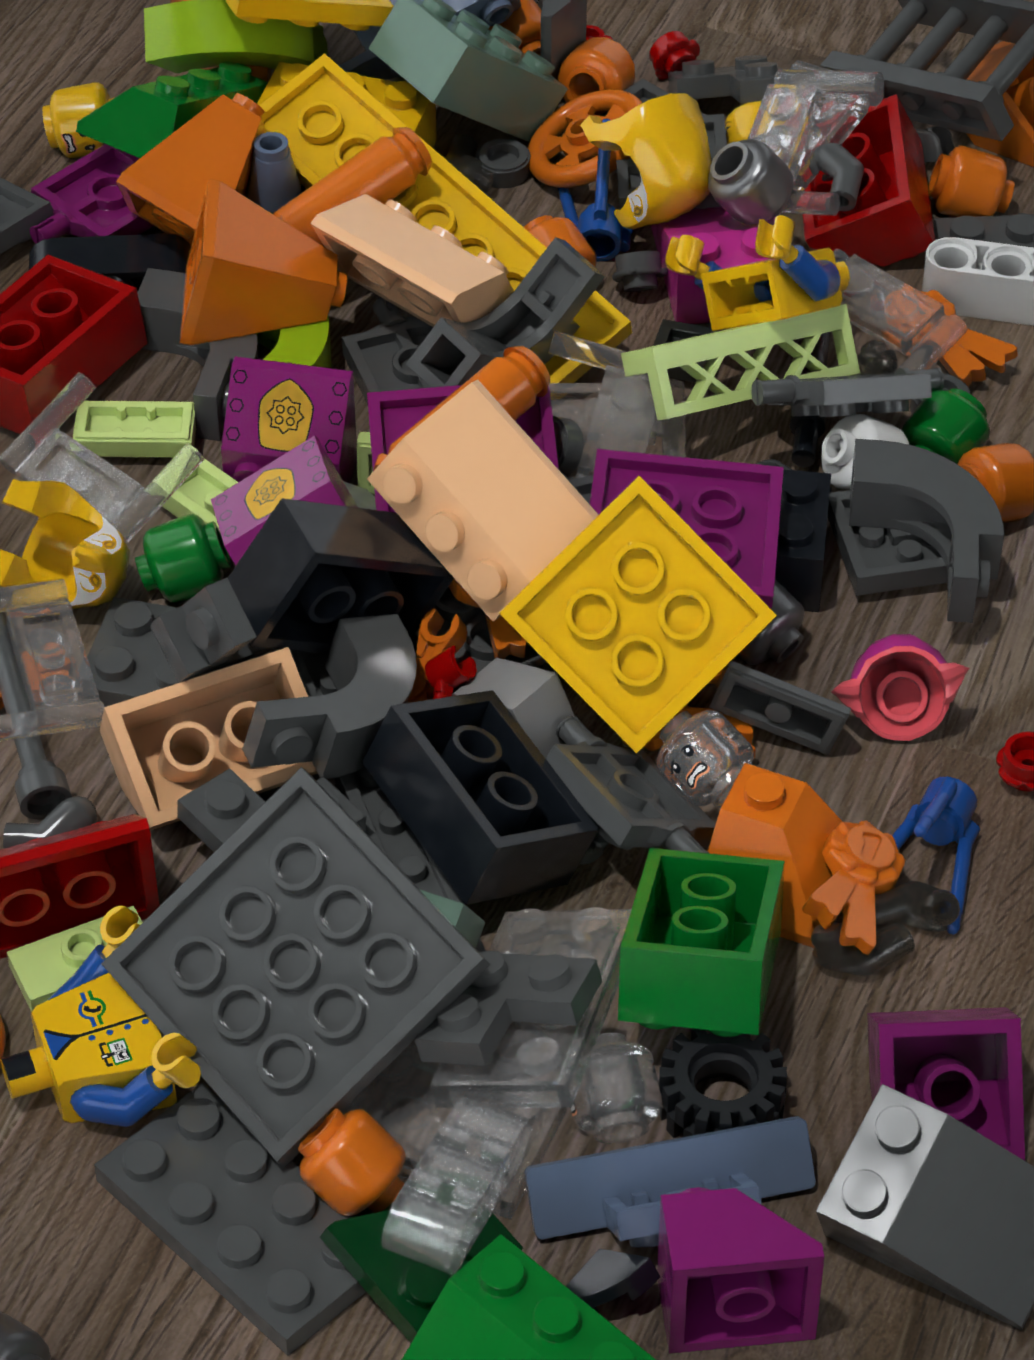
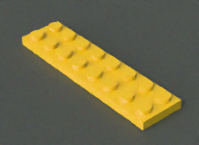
[259,53,632,402]

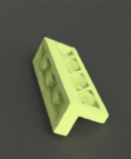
[621,304,860,421]

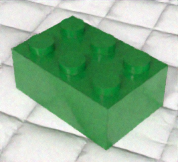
[618,848,785,1037]

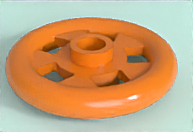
[528,89,642,188]

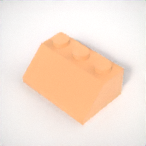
[310,194,514,327]
[367,379,599,621]
[100,647,318,831]

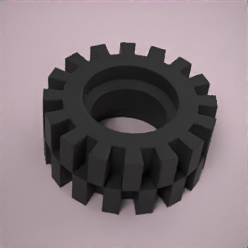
[658,1028,787,1138]

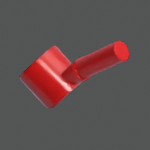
[425,645,477,699]

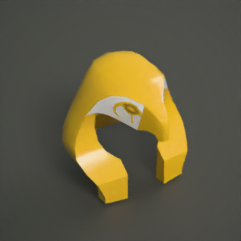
[580,93,711,229]
[0,479,130,612]

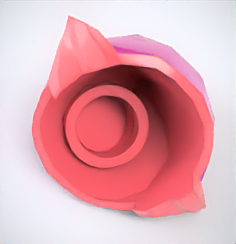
[831,634,969,741]

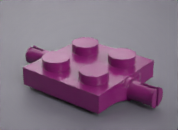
[30,144,154,244]

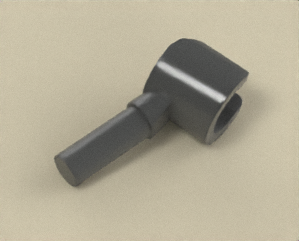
[915,126,954,162]

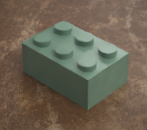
[368,0,568,142]

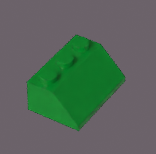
[76,62,268,158]
[401,1234,656,1360]

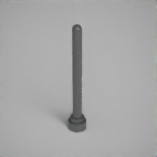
[0,602,72,819]

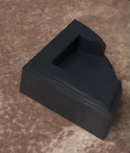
[566,1249,660,1314]

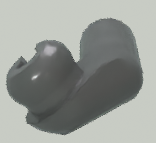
[809,143,864,212]
[3,796,97,849]

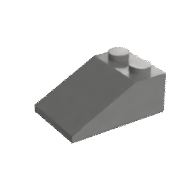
[816,1084,1034,1331]

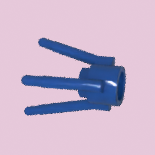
[558,118,634,262]
[892,777,980,935]

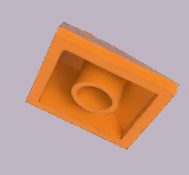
[708,763,843,949]

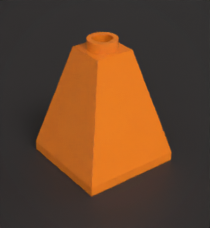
[116,93,265,245]
[180,179,348,345]

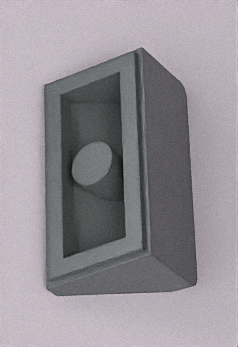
[541,0,587,80]
[709,661,851,755]

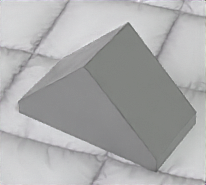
[452,657,574,759]

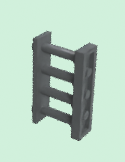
[820,0,1034,141]

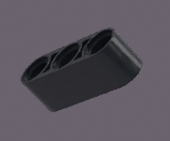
[28,233,191,293]

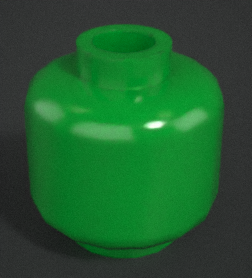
[902,388,990,464]
[135,514,232,604]

